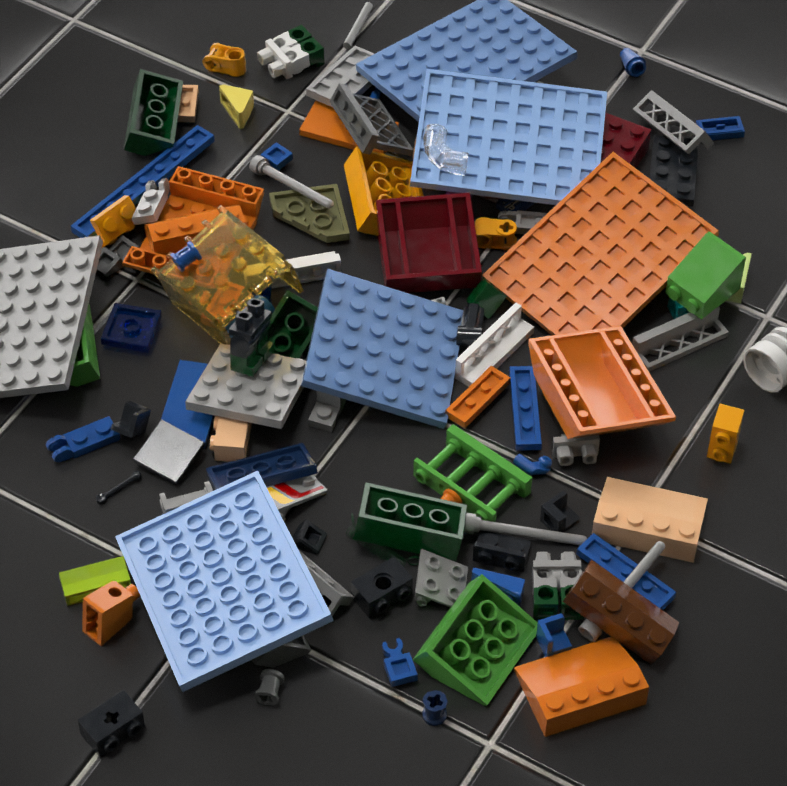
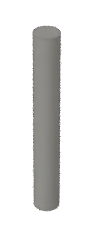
[343,2,373,49]

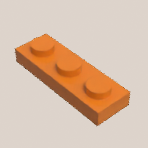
[445,366,511,429]

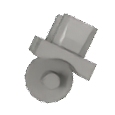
[552,434,600,466]

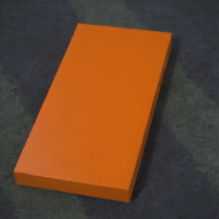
[299,101,399,154]

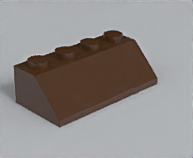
[563,559,679,665]

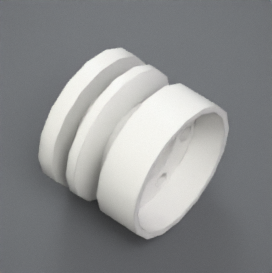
[743,327,787,392]

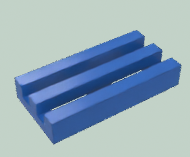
[696,116,745,140]

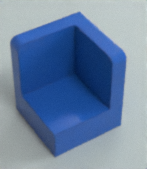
[536,613,572,657]

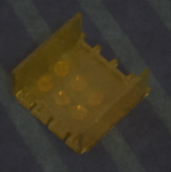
[150,205,303,345]

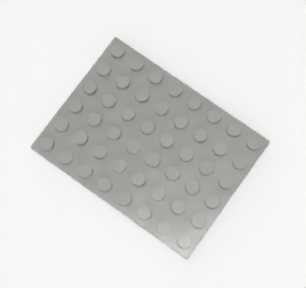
[0,235,103,398]

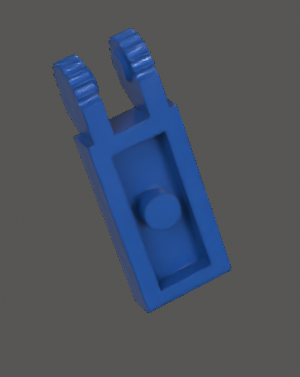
[46,416,120,462]

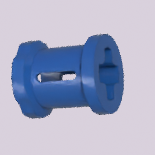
[170,241,202,272]

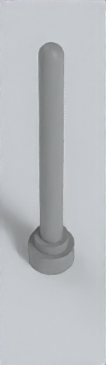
[249,155,334,209]
[463,512,587,545]
[578,541,665,642]

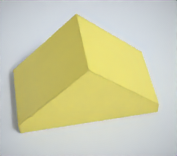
[219,84,254,129]

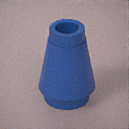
[620,48,646,77]

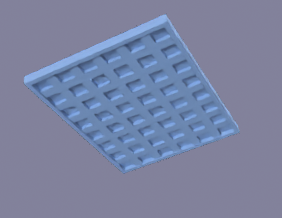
[410,69,607,205]

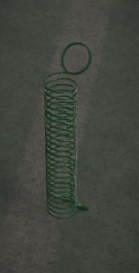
[346,513,420,567]

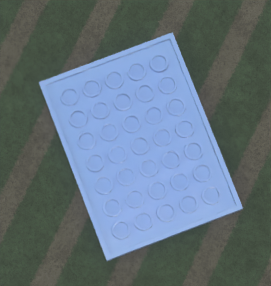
[115,471,334,692]

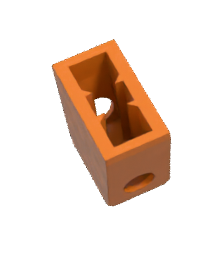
[82,581,140,646]

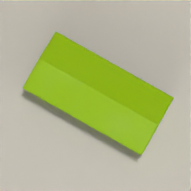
[59,556,131,606]

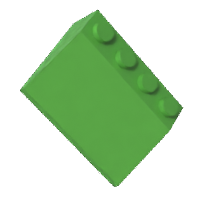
[413,574,538,706]

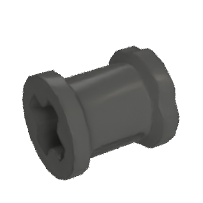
[254,669,285,705]

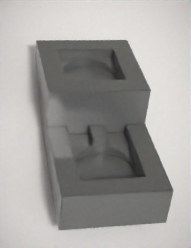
[97,235,139,277]

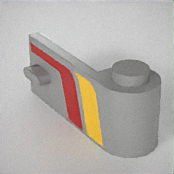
[267,475,328,521]

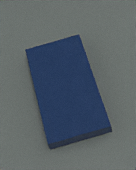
[206,443,318,490]

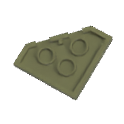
[269,184,350,243]

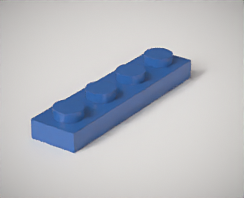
[509,366,542,451]
[576,533,676,610]

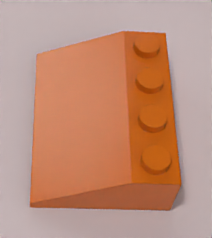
[514,637,649,737]

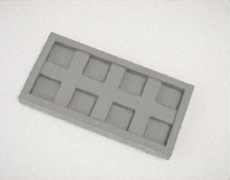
[306,46,374,107]

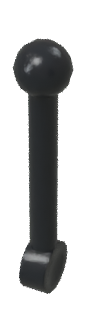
[96,471,141,505]

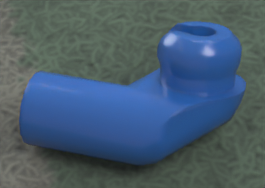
[513,454,552,475]

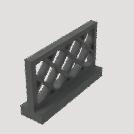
[329,83,413,156]

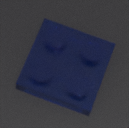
[101,303,162,353]

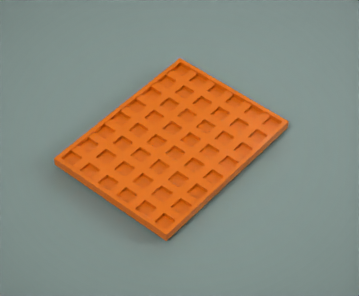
[482,152,719,335]

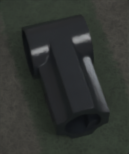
[456,303,484,348]

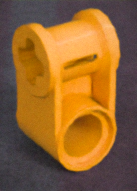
[202,43,247,77]
[474,217,517,251]

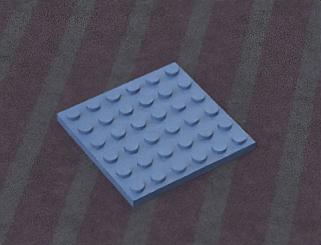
[301,269,463,429]

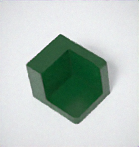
[467,277,507,318]

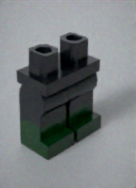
[228,298,275,377]

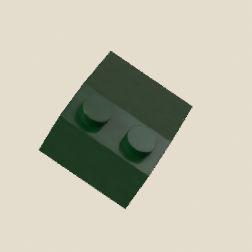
[268,290,318,360]

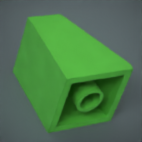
[665,231,746,320]

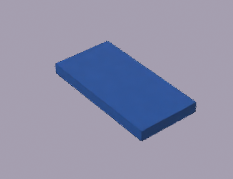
[161,360,215,449]

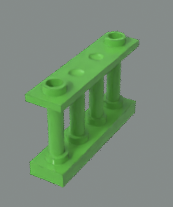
[413,424,532,522]

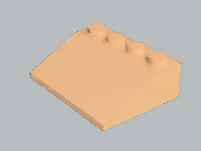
[592,477,708,563]

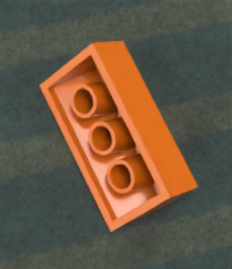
[144,205,247,256]

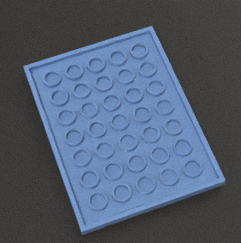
[356,0,577,122]

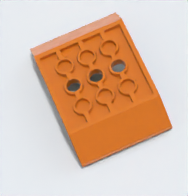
[122,166,264,290]

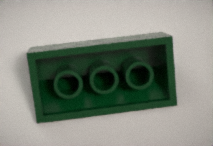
[124,69,183,156]
[353,482,467,562]

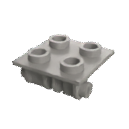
[414,549,468,607]

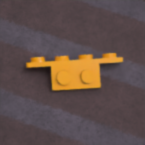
[90,195,136,248]

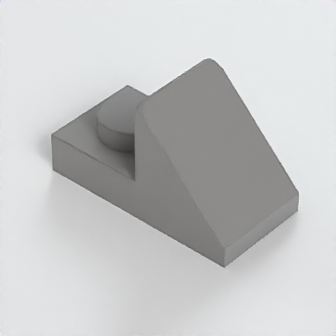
[308,391,346,432]

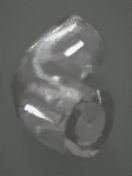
[423,124,469,176]

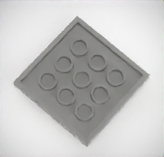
[185,344,306,429]

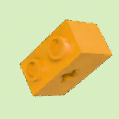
[707,404,744,464]

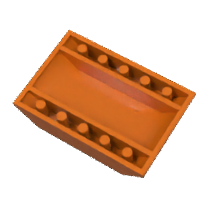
[528,326,676,439]

